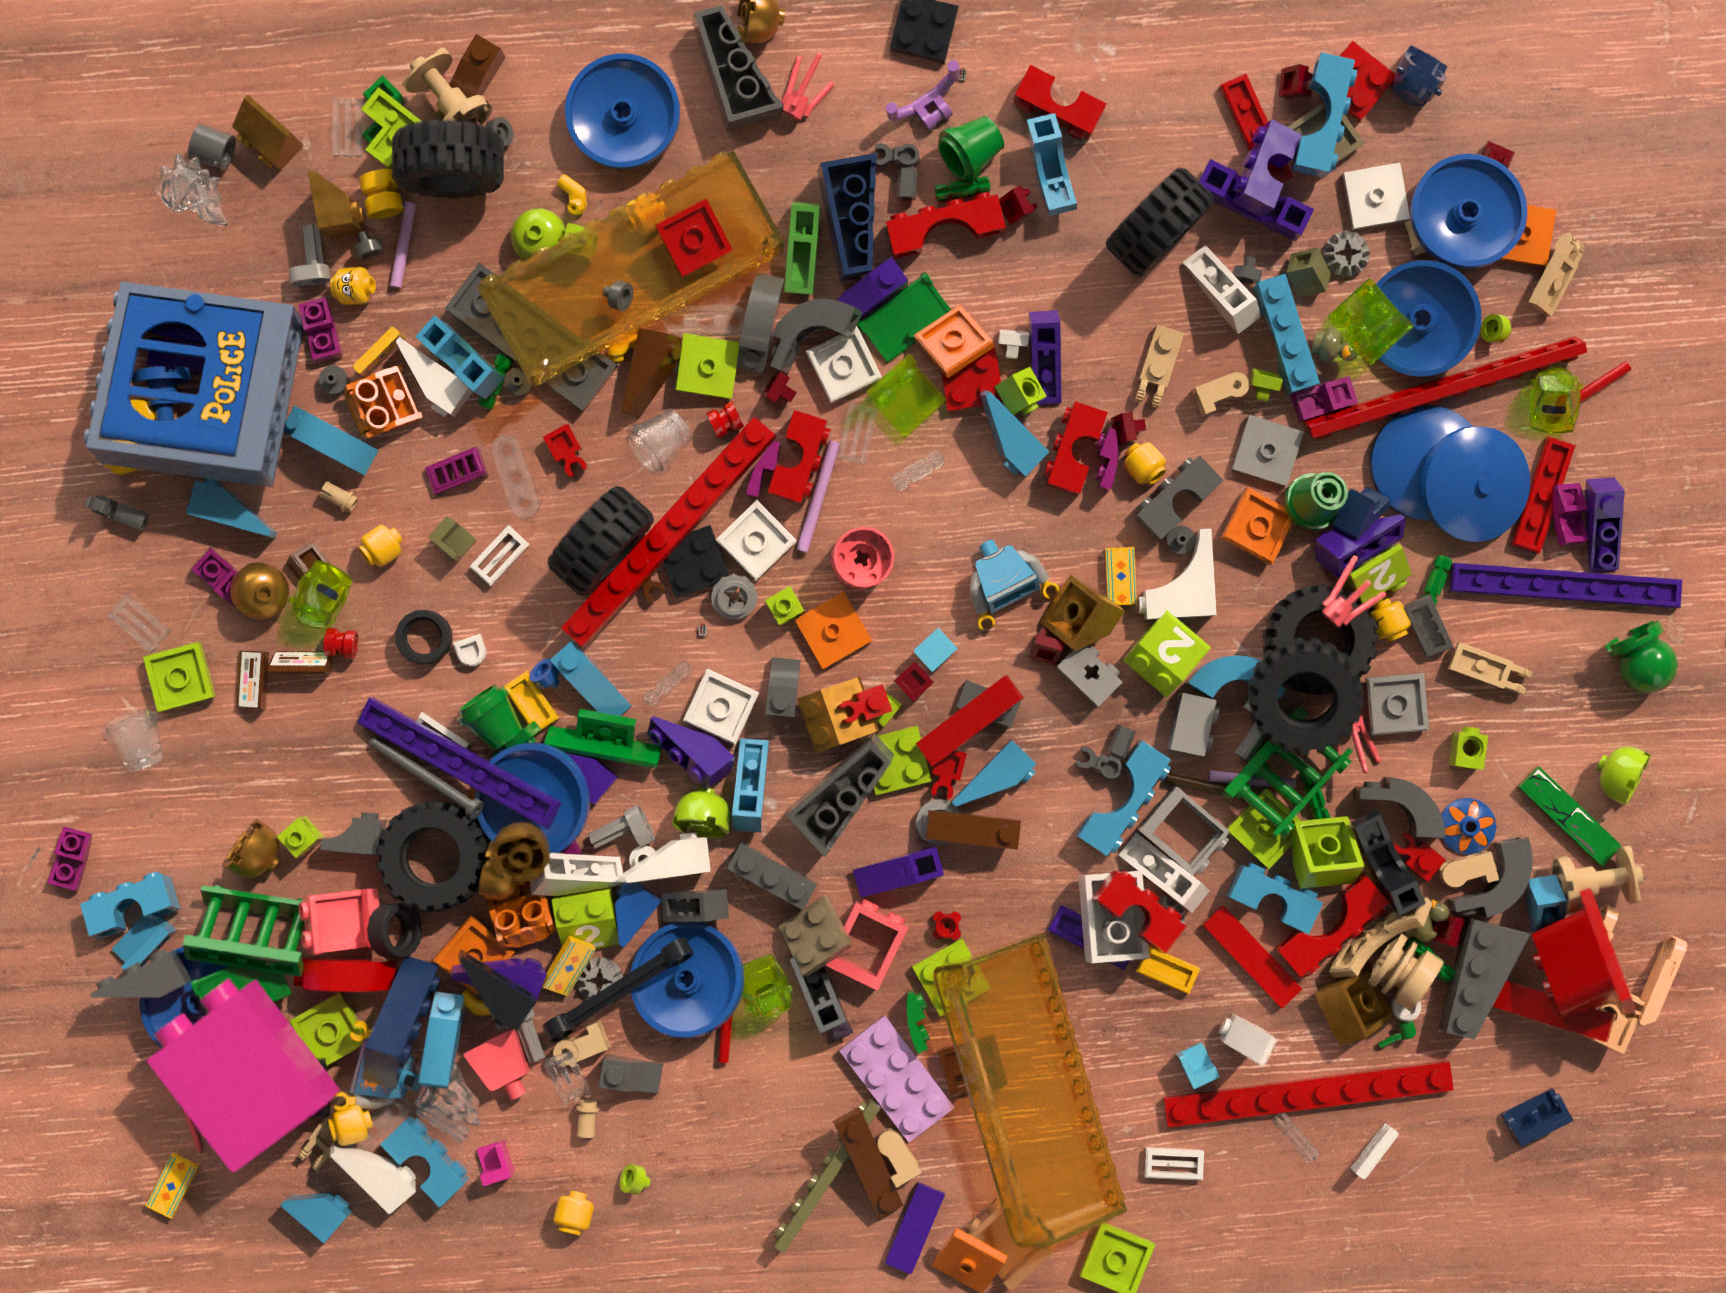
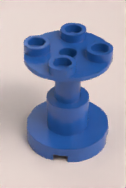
[131,366,191,448]

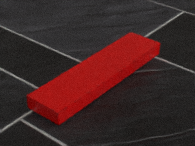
[1219,73,1293,183]
[1510,436,1576,554]
[916,675,1024,767]
[1202,905,1303,1009]
[1492,980,1616,1043]

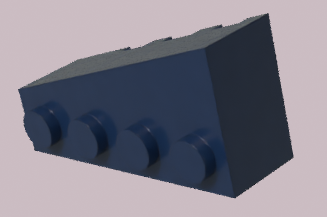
[817,153,877,282]
[362,956,441,1090]

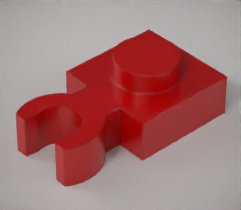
[543,423,588,478]
[837,684,893,723]
[931,750,967,799]
[1393,832,1446,882]

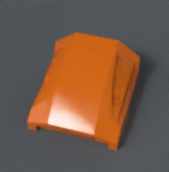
[344,365,423,441]
[487,881,556,948]

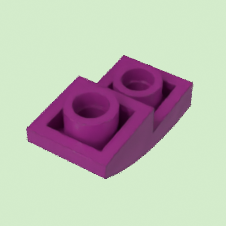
[298,297,343,364]
[1095,428,1118,492]
[191,547,239,608]
[47,826,92,892]

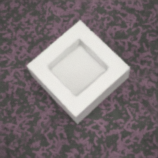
[998,329,1029,359]

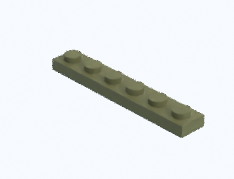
[773,1098,880,1254]

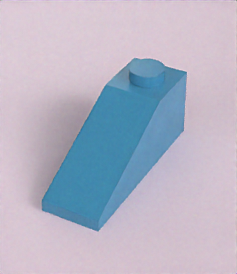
[980,390,1049,477]
[186,478,277,538]
[550,641,632,716]
[732,738,769,833]
[951,740,1036,806]
[419,992,466,1089]

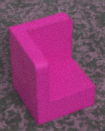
[477,1139,515,1186]

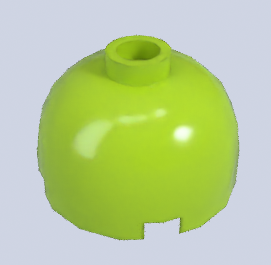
[511,208,566,267]
[1596,747,1651,806]
[672,788,731,838]

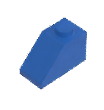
[615,881,662,948]

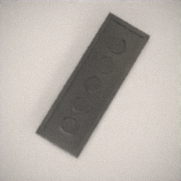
[445,263,618,412]

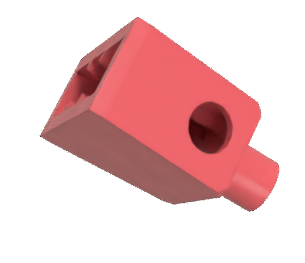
[463,1028,530,1100]

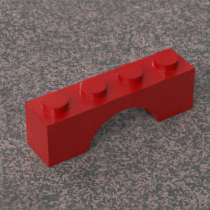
[886,192,1006,260]
[1274,874,1389,977]

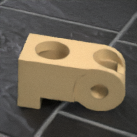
[1191,372,1250,417]
[1438,850,1499,887]
[553,1019,611,1065]
[878,1128,922,1188]

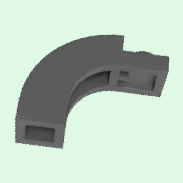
[770,299,862,374]
[1447,836,1533,917]

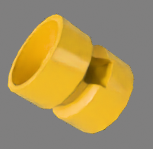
[358,169,404,219]

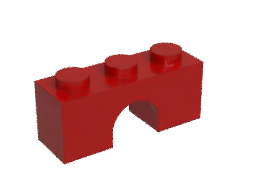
[1013,64,1107,140]
[1043,401,1108,496]
[768,410,831,505]
[1091,870,1186,954]

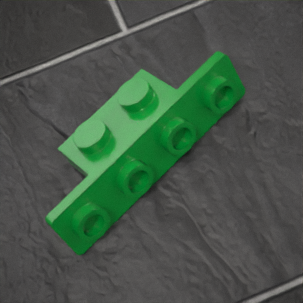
[544,709,662,768]

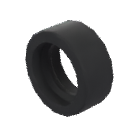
[395,610,453,664]
[367,903,422,958]

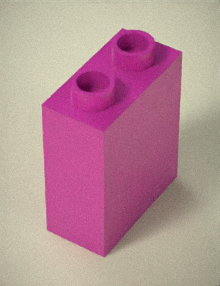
[146,979,340,1173]

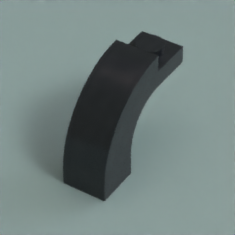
[1351,809,1426,916]

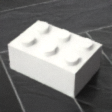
[1078,871,1149,963]

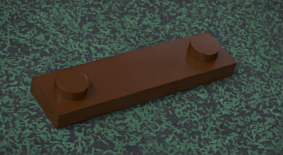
[833,1108,904,1220]

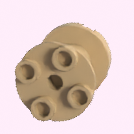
[402,48,492,125]
[1551,846,1643,914]

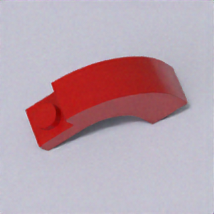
[294,956,396,992]

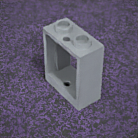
[1137,786,1230,876]

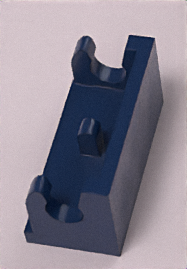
[1500,1088,1574,1146]

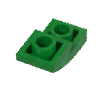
[906,989,930,1054]

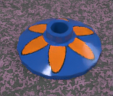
[1441,797,1497,855]

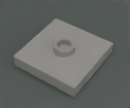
[1231,415,1304,487]
[1365,673,1429,735]

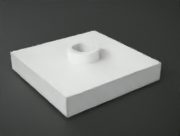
[1342,163,1410,230]
[806,327,882,403]
[716,500,797,581]
[683,669,759,745]

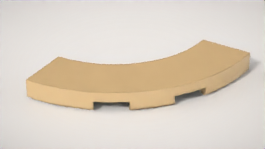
[1329,897,1432,978]

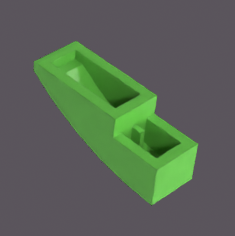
[784,202,821,295]

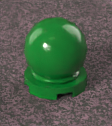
[1605,620,1679,693]

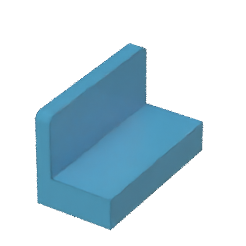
[112,915,177,970]

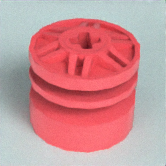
[830,527,894,589]

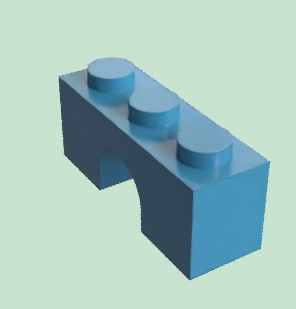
[415,315,505,399]
[1226,862,1323,934]
[80,872,181,940]
[380,1116,469,1208]

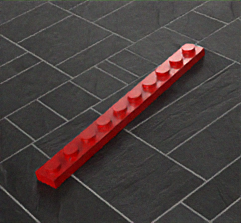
[1303,336,1587,439]
[561,417,777,649]
[1163,1060,1454,1127]

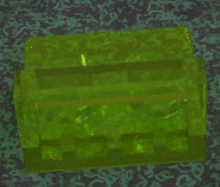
[1328,278,1414,365]
[866,353,946,437]

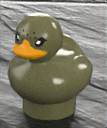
[1311,327,1359,362]
[1405,899,1449,942]

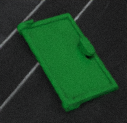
[857,272,951,363]
[191,947,292,1015]

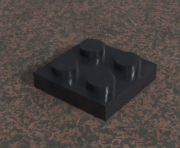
[890,0,959,64]
[663,525,729,598]

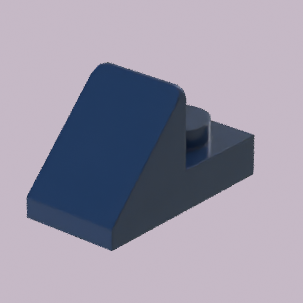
[1332,487,1391,541]

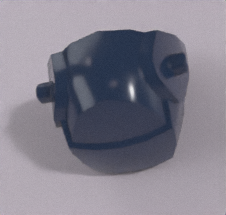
[1392,45,1448,108]

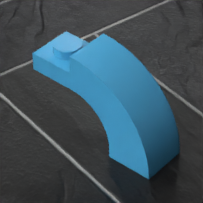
[1027,113,1077,216]
[284,405,379,475]
[1185,656,1286,699]

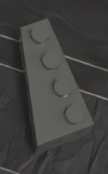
[692,5,784,131]
[786,733,894,857]
[1439,917,1530,1040]

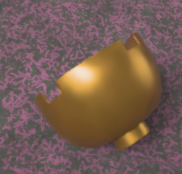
[737,0,785,44]
[229,562,289,620]
[224,819,280,878]
[491,822,550,882]
[479,841,526,900]

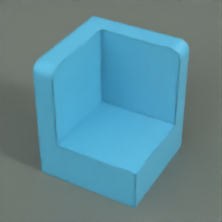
[914,628,958,672]
[1176,1043,1220,1089]

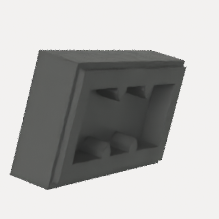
[1403,594,1454,658]

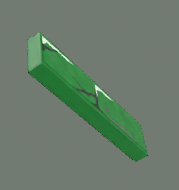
[1517,766,1622,867]

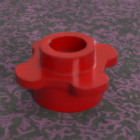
[933,911,961,940]

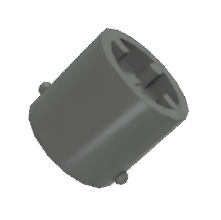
[188,124,236,171]

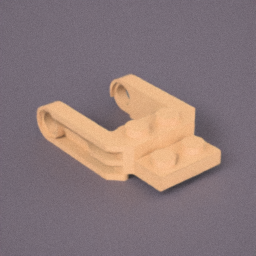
[1582,904,1687,1054]

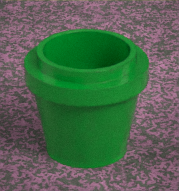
[938,116,1004,182]
[1284,472,1348,531]
[457,684,523,751]

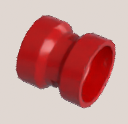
[706,401,744,439]
[323,627,359,659]

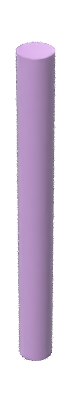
[797,440,840,553]

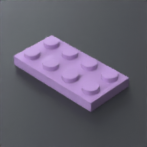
[839,1015,955,1142]

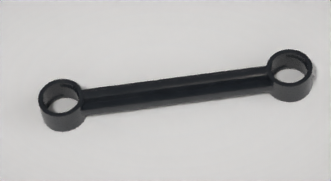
[542,937,694,1043]

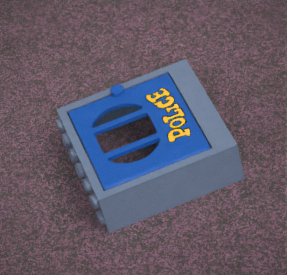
[84,281,304,487]

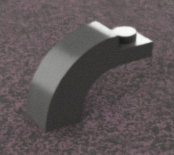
[736,273,785,374]
[1355,777,1445,838]

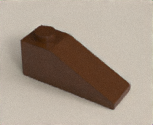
[437,34,506,118]
[621,328,682,418]
[925,810,1021,849]

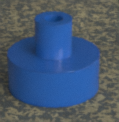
[530,659,560,689]

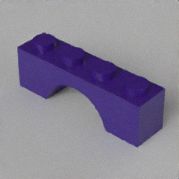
[1199,159,1314,241]

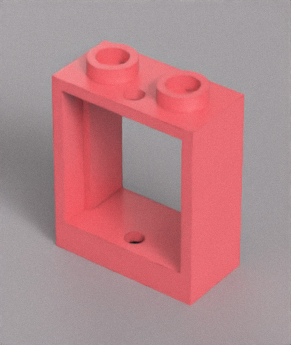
[826,899,908,991]

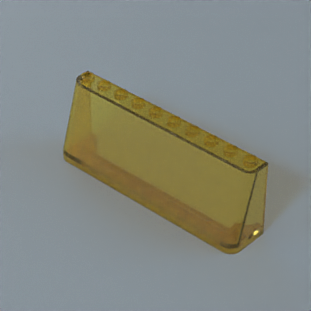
[477,150,784,387]
[933,933,1127,1249]

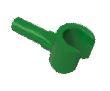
[1378,1020,1416,1049]

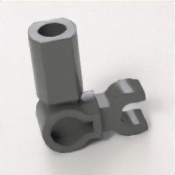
[875,143,920,201]
[84,495,150,531]
[1076,724,1136,779]

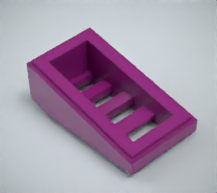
[425,447,489,495]

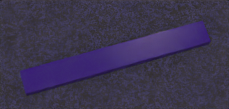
[1449,563,1682,609]
[358,697,562,829]

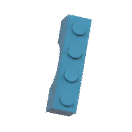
[1291,52,1357,178]
[1253,274,1320,396]
[1076,740,1171,856]

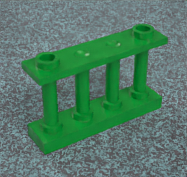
[1221,706,1353,840]
[182,885,304,977]

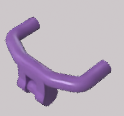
[886,60,960,131]

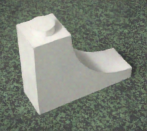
[1138,529,1217,620]

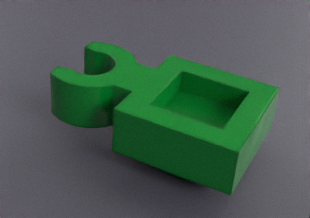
[492,720,542,757]

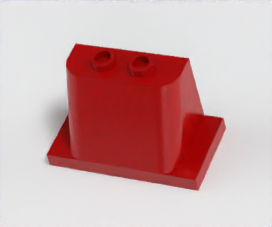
[1532,888,1636,1018]

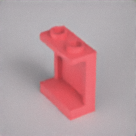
[299,888,379,955]

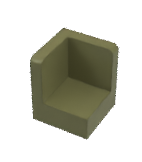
[1286,248,1331,297]
[428,516,476,561]

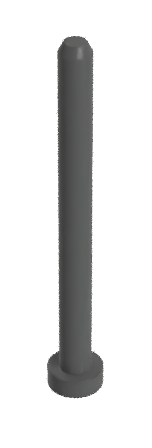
[369,737,484,819]

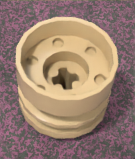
[1368,934,1444,1011]

